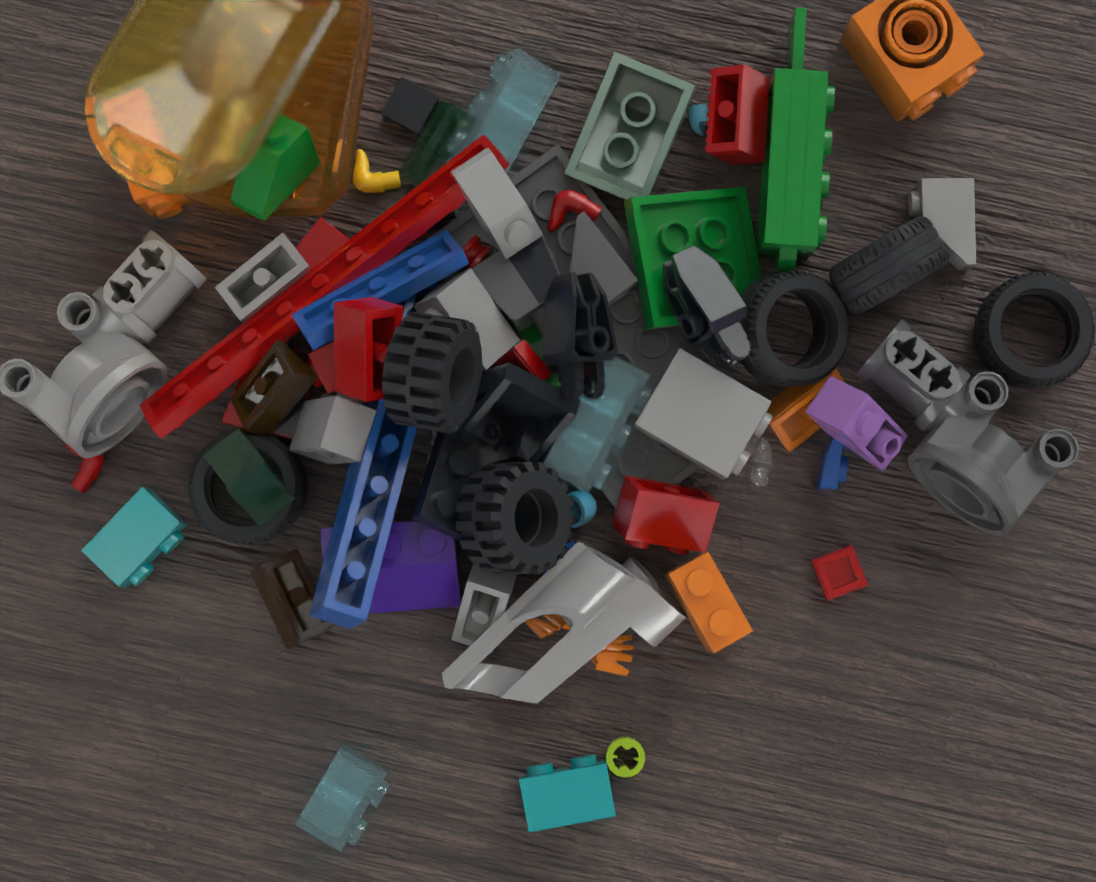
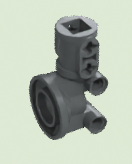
[854,319,1079,536]

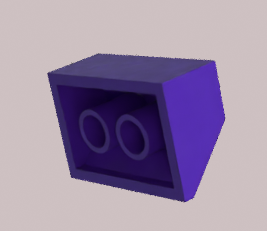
[321,521,461,613]

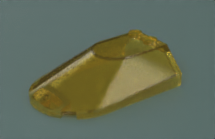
[84,0,343,194]

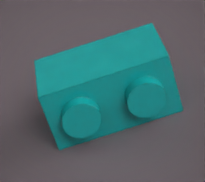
[81,487,188,587]
[519,754,616,832]

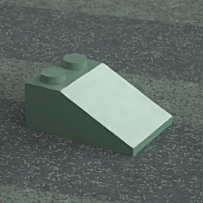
[564,52,696,200]

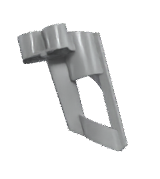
[442,541,687,704]

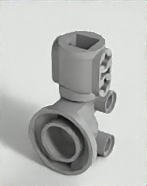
[0,230,207,458]

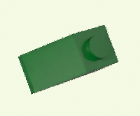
[230,112,321,221]

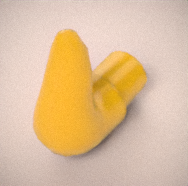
[352,149,401,194]

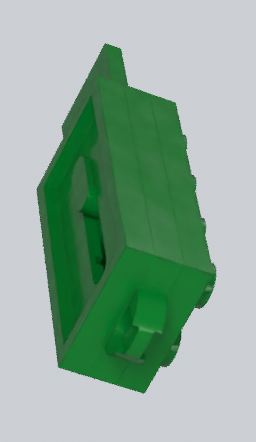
[756,7,835,272]

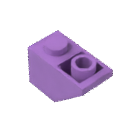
[805,376,908,471]

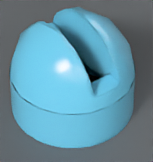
[688,103,710,136]
[567,491,597,528]

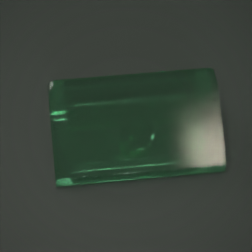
[399,101,484,185]

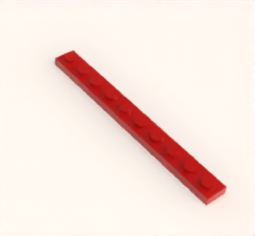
[139,134,510,439]

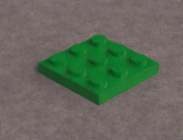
[623,187,762,330]

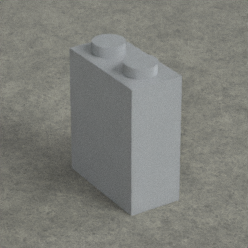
[633,348,773,480]

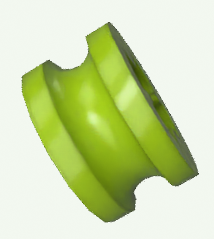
[606,737,645,778]

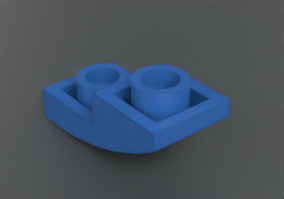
[815,436,850,491]

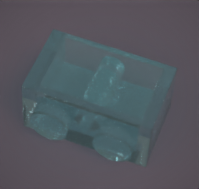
[295,744,391,852]

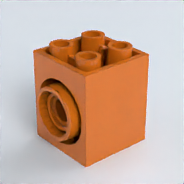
[839,0,985,123]

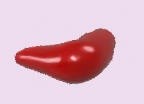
[547,189,602,232]
[64,442,104,493]

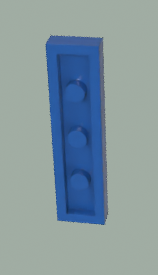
[291,230,469,350]

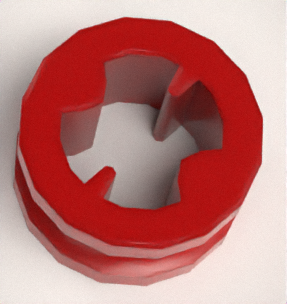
[462,234,494,270]

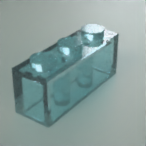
[446,48,561,174]
[543,357,653,495]

